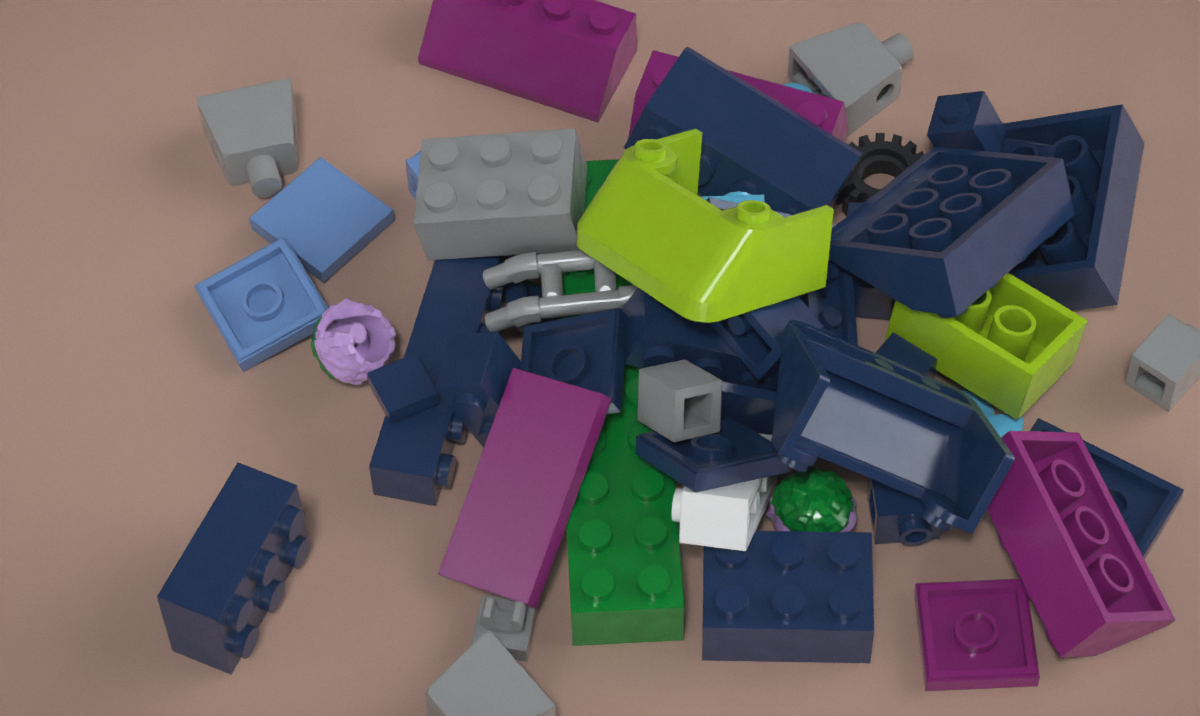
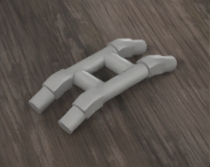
[483,250,638,332]

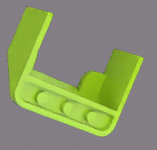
[576,129,834,323]

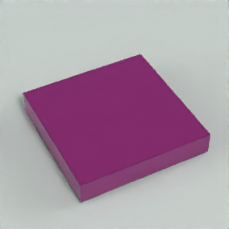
[914,579,1040,691]

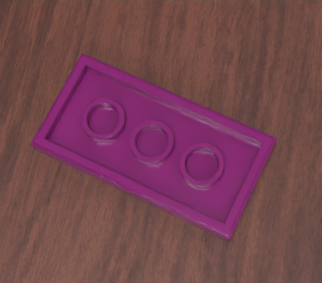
[438,368,612,609]

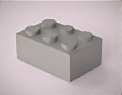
[413,128,587,260]

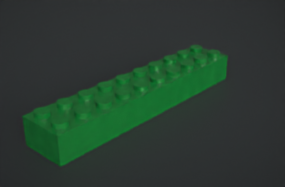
[553,159,684,646]

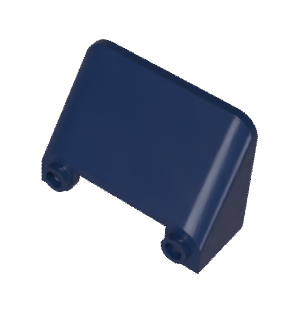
[771,319,1015,534]

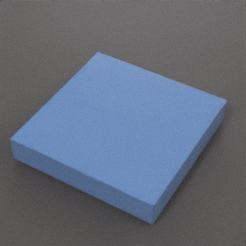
[249,157,395,283]
[194,236,329,372]

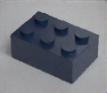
[157,462,310,675]
[702,531,874,664]

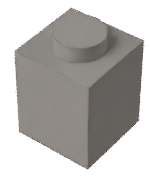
[1125,314,1200,412]
[638,360,722,442]

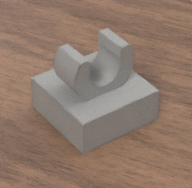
[471,595,537,662]

